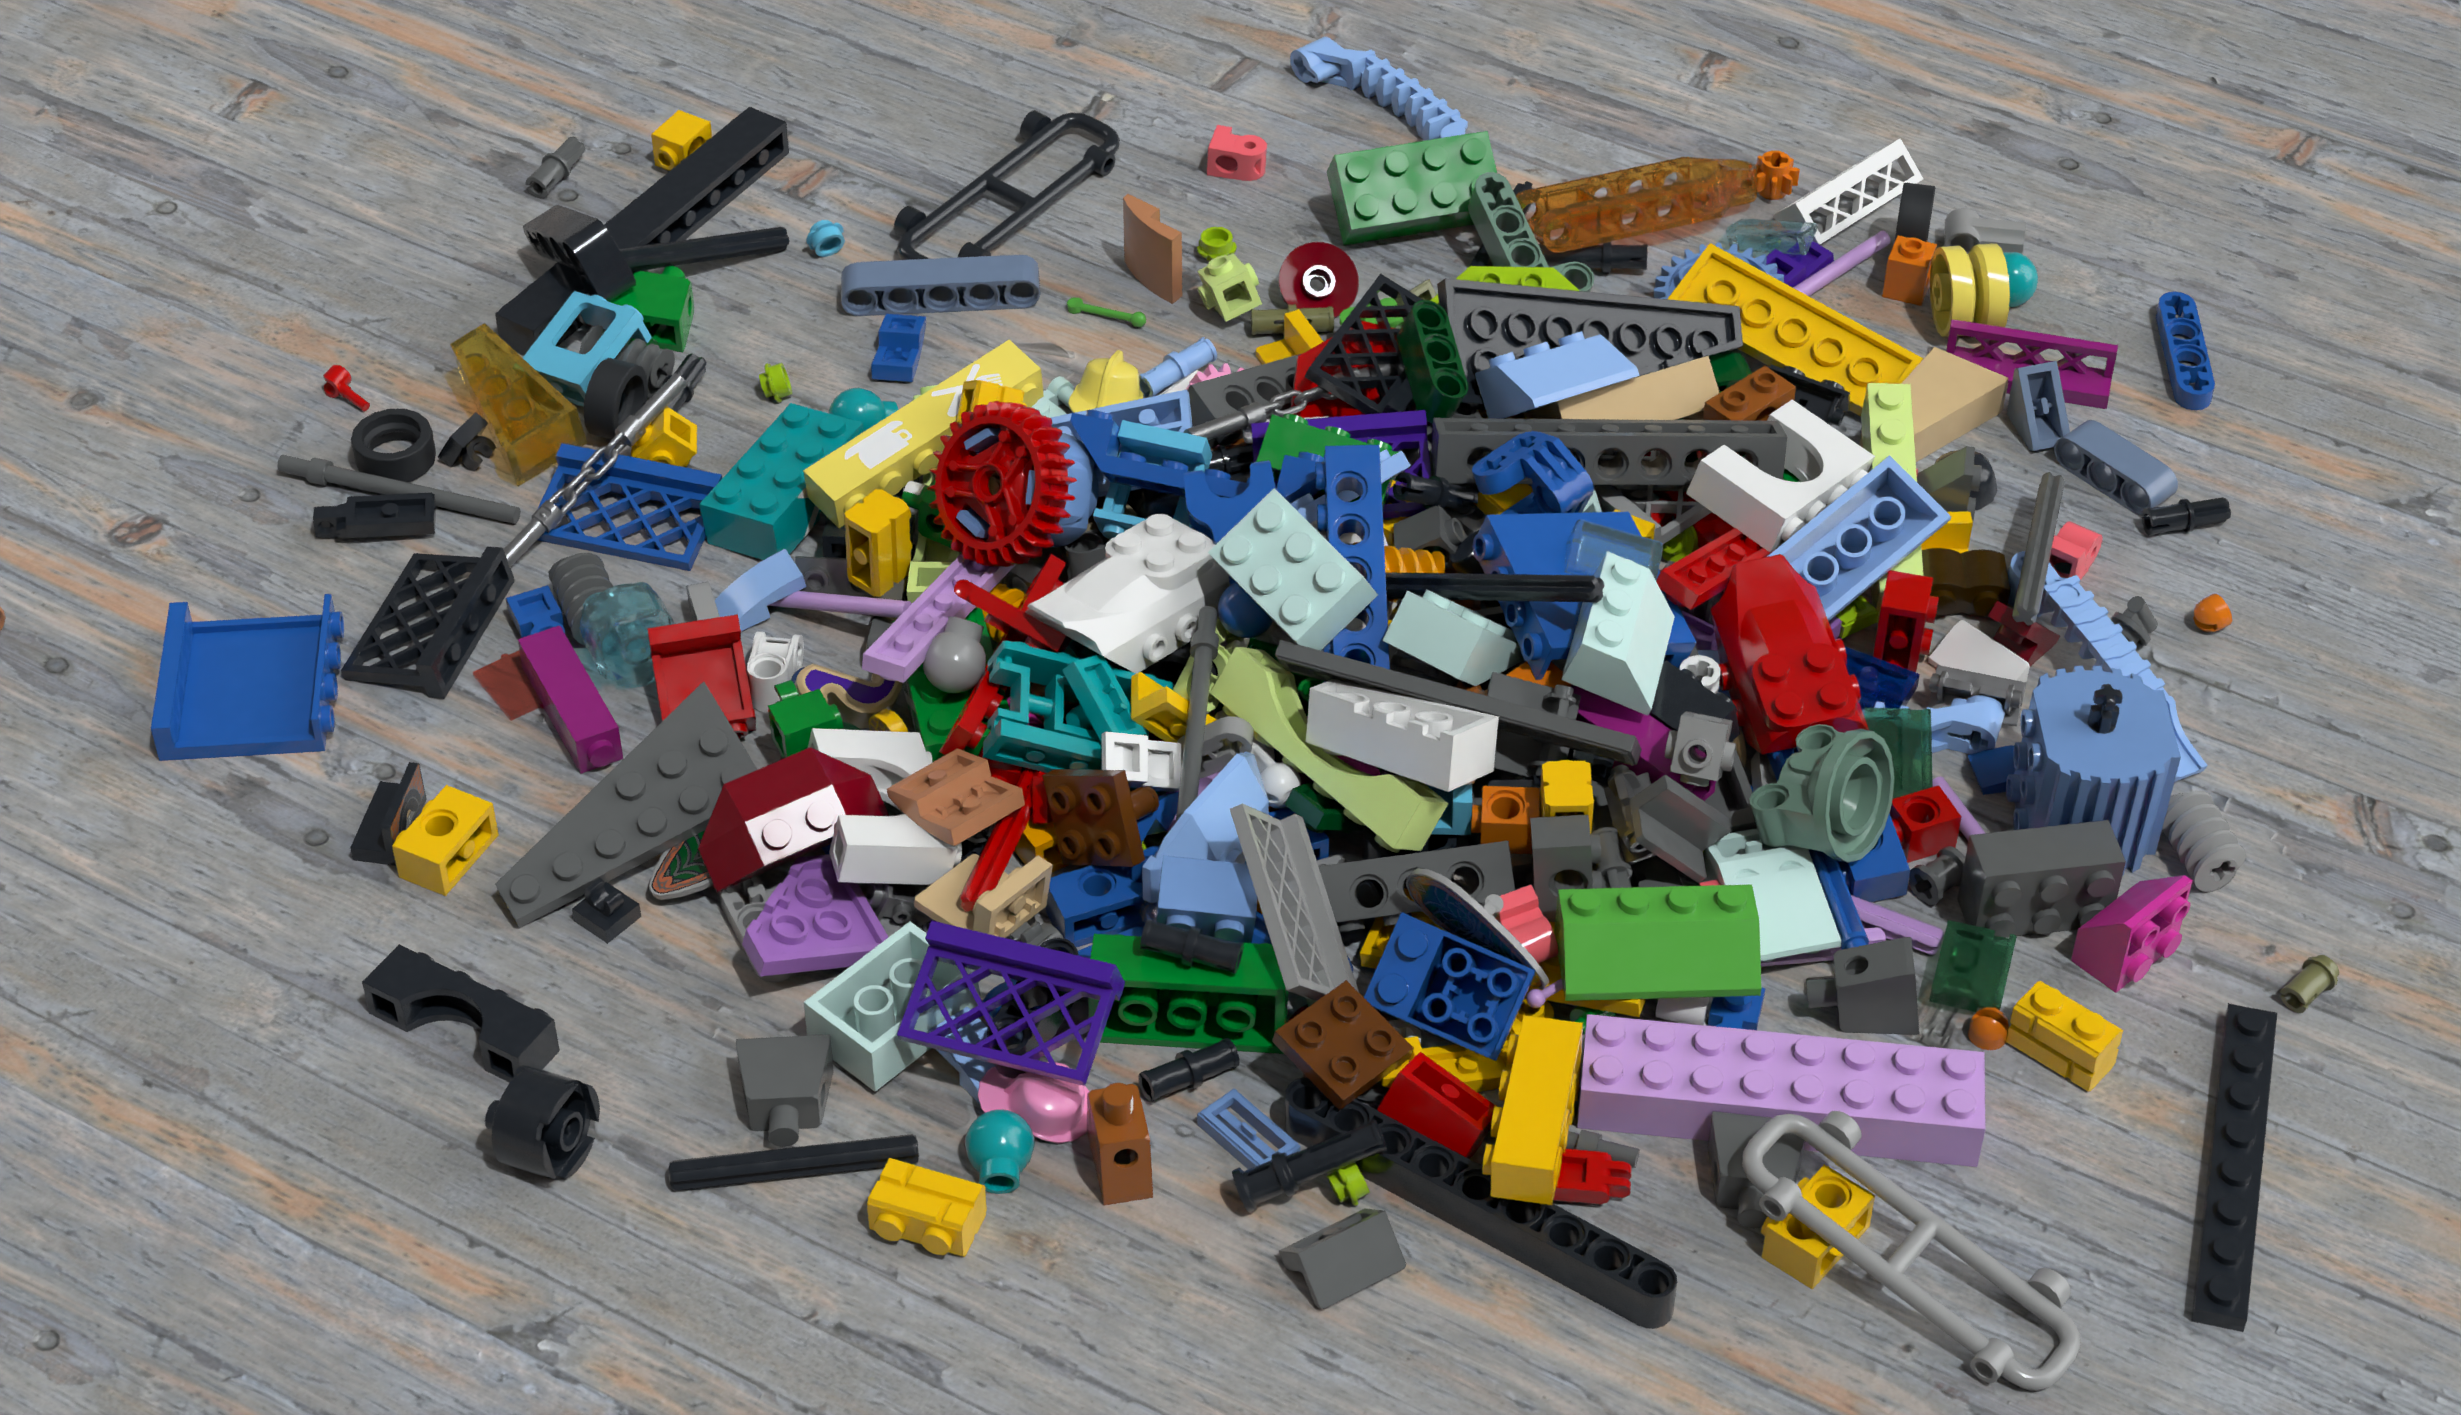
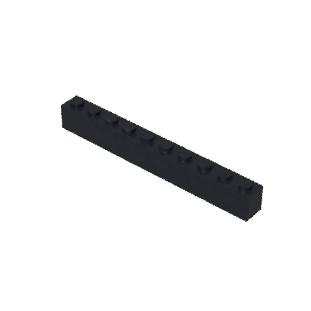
[495,106,789,356]

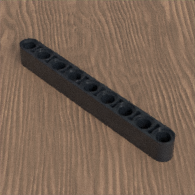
[1285,1077,1677,1329]

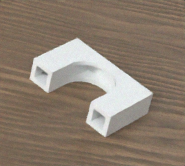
[1686,400,1875,552]
[808,728,962,885]

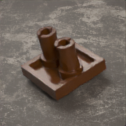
[1042,769,1159,867]
[1272,980,1414,1111]

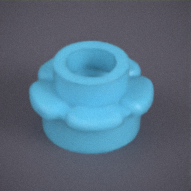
[806,220,845,257]

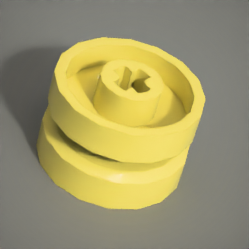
[1930,243,2010,337]

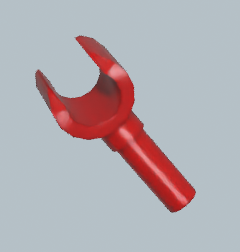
[323,365,370,411]

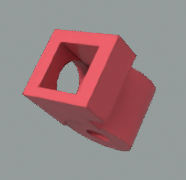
[1207,125,1267,181]
[2049,521,2103,580]
[1495,885,1558,963]

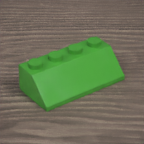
[1554,884,1762,1001]

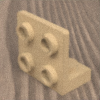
[914,854,1053,938]

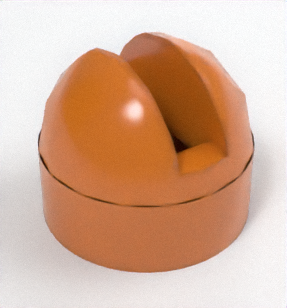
[2193,594,2232,632]
[1968,1007,2009,1050]

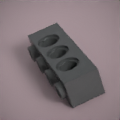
[1188,353,1303,448]
[1318,841,1515,932]

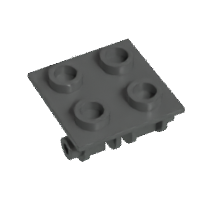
[1487,672,1581,779]

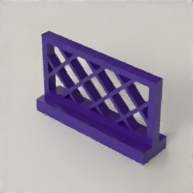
[1251,410,1432,519]
[897,920,1125,1086]

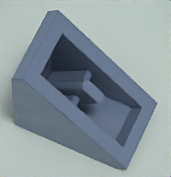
[2006,361,2070,451]

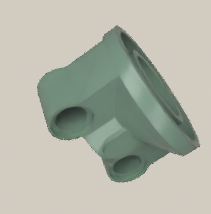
[1749,724,1894,862]

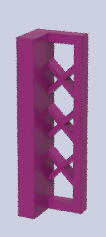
[1946,319,2118,409]

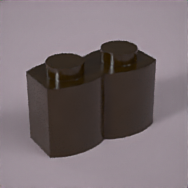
[1922,548,2010,617]

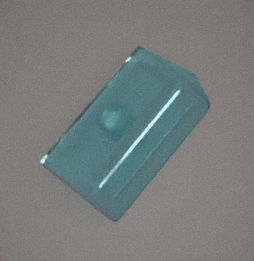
[1726,219,1818,255]
[1564,520,1663,580]

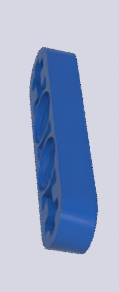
[2156,292,2215,410]

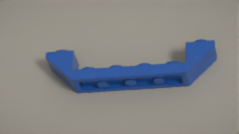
[1070,410,1324,504]

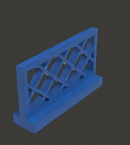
[537,443,722,571]

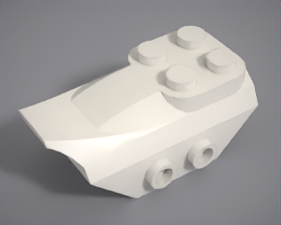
[1025,514,1229,673]

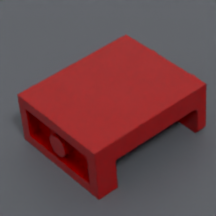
[647,614,756,739]

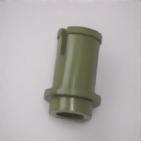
[2280,955,2339,1013]

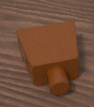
[1087,1083,1153,1205]

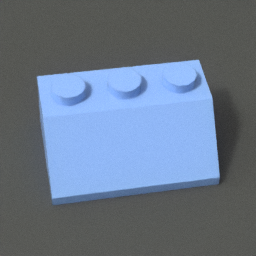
[1475,331,1640,419]

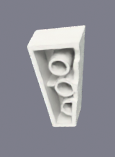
[1306,679,1499,792]

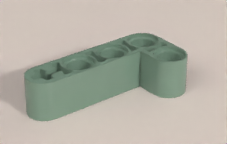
[1468,172,1594,292]

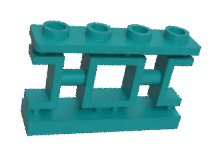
[983,641,1173,795]

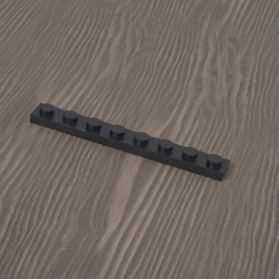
[2191,1003,2277,1332]

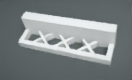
[1773,138,1923,245]

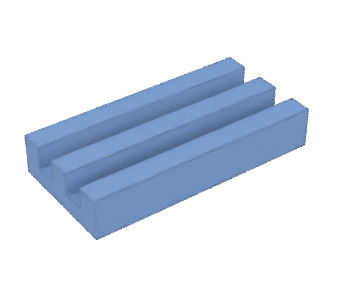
[1197,1088,1301,1169]

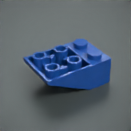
[1364,912,1536,1061]

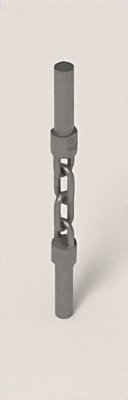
[1183,364,1398,440]
[503,373,687,567]

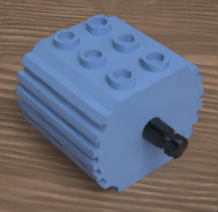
[2006,665,2181,876]

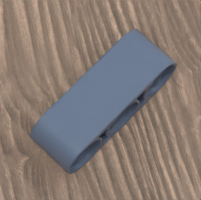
[2054,420,2178,515]

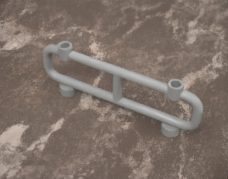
[1742,1111,2081,1391]

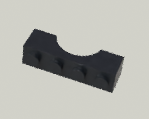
[362,944,560,1083]

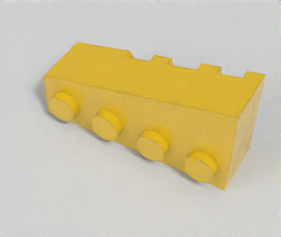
[1482,1015,1583,1205]

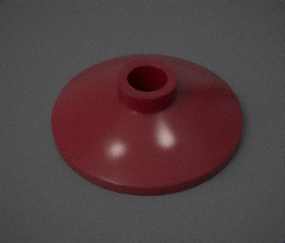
[1278,242,1359,320]

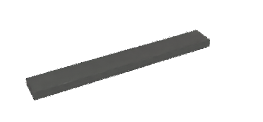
[1275,640,1642,766]

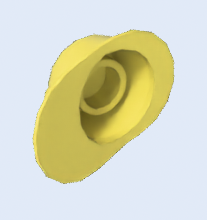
[1069,350,1144,413]

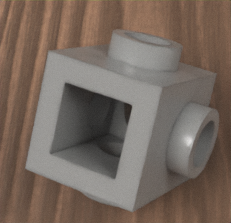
[1665,711,1737,787]

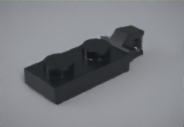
[313,492,436,539]

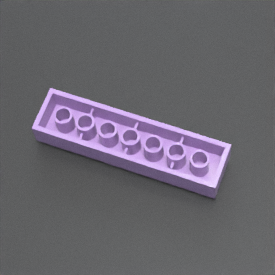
[1577,1014,1986,1167]

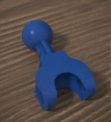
[1184,460,1276,638]

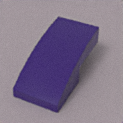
[1766,235,1834,287]

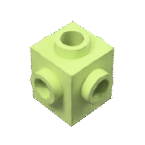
[1197,253,1262,322]

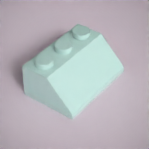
[1561,551,1674,716]

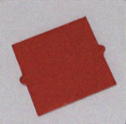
[473,650,544,721]

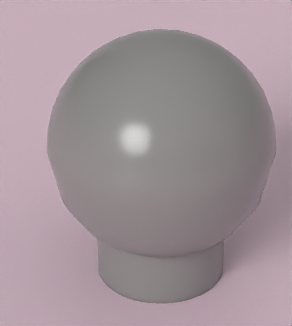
[923,616,986,693]

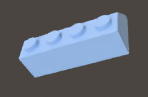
[1767,455,1951,621]

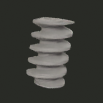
[2162,791,2246,892]

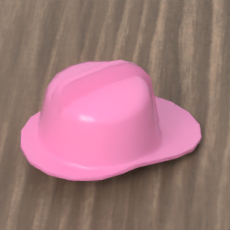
[978,1062,1090,1144]

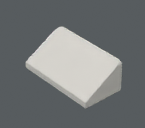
[1928,620,2030,682]

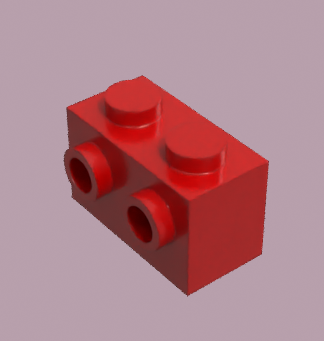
[1871,570,1939,678]
[1377,1052,1497,1159]

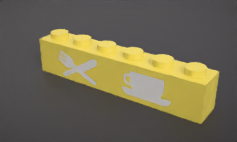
[803,340,1044,528]

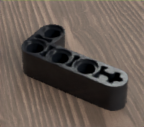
[523,205,636,302]

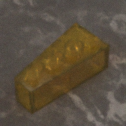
[450,323,587,487]

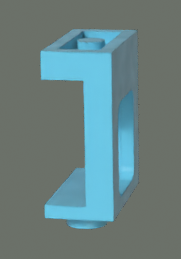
[518,291,652,407]
[1093,420,1212,540]

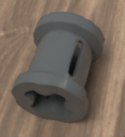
[1909,846,1965,905]

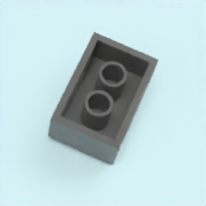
[1957,820,2126,941]

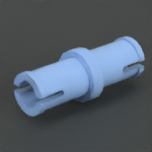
[1139,337,1217,397]

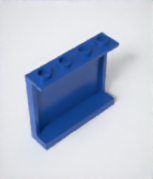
[1472,511,1697,680]
[151,594,344,761]

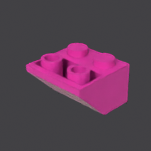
[2071,875,2193,993]

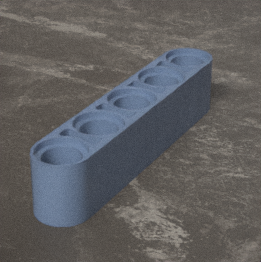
[841,255,1041,316]

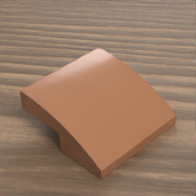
[1123,194,1182,304]
[887,748,1025,846]

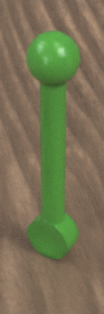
[1067,297,1146,327]

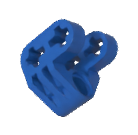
[1472,431,1594,514]

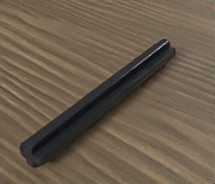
[619,227,789,272]
[669,1134,919,1191]

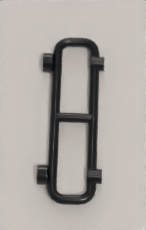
[894,110,1120,260]

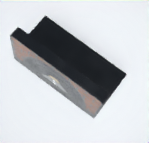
[350,762,427,866]

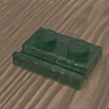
[1862,708,1933,799]
[1929,920,2017,1012]

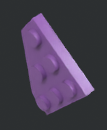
[742,854,889,977]

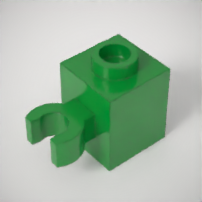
[768,680,843,759]

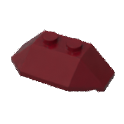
[698,747,889,893]

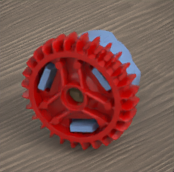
[927,401,1099,567]

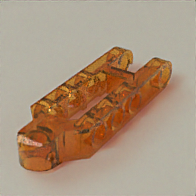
[1515,157,1757,252]

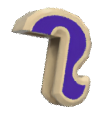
[795,664,903,729]

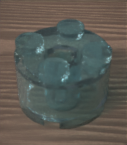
[579,582,675,688]

